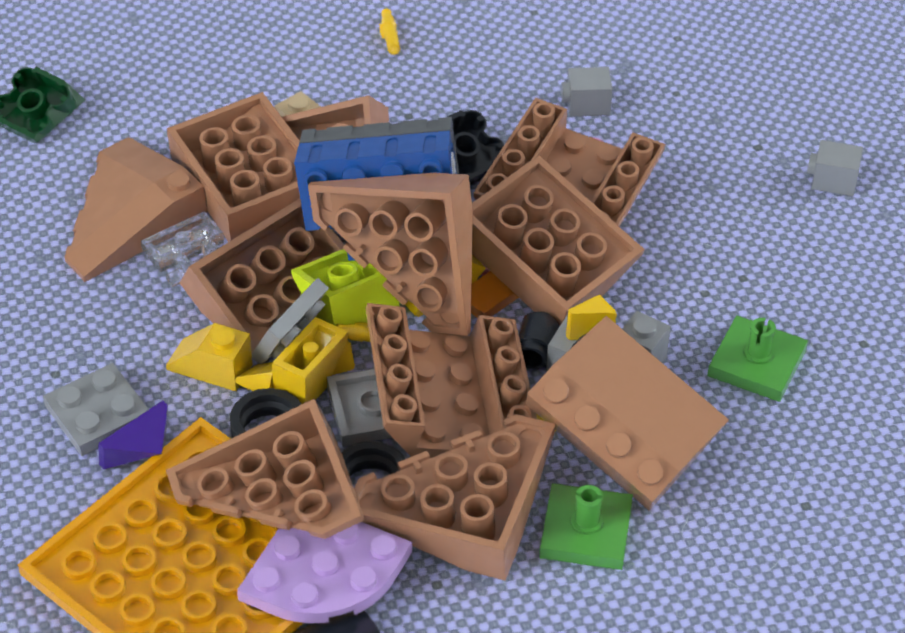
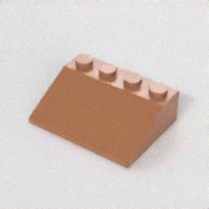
[166,92,300,242]
[472,155,645,326]
[180,198,344,353]
[527,316,729,511]

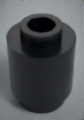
[519,312,560,369]

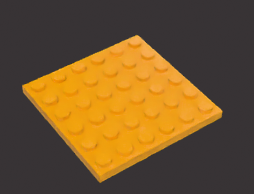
[18,417,303,633]

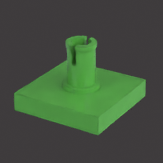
[707,315,808,402]
[539,483,633,570]

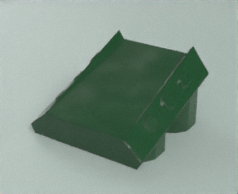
[0,67,85,143]

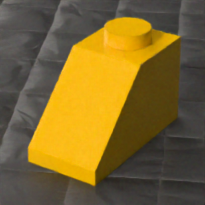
[272,317,348,404]
[166,323,253,391]

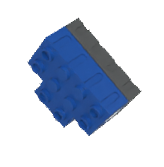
[294,117,459,261]

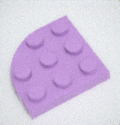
[237,522,412,623]

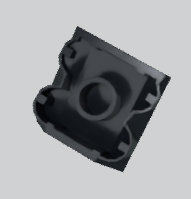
[448,110,505,185]

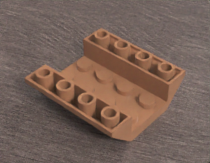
[473,98,666,227]
[366,303,537,458]

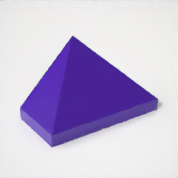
[98,400,168,469]

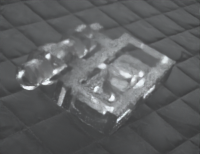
[141,211,224,288]

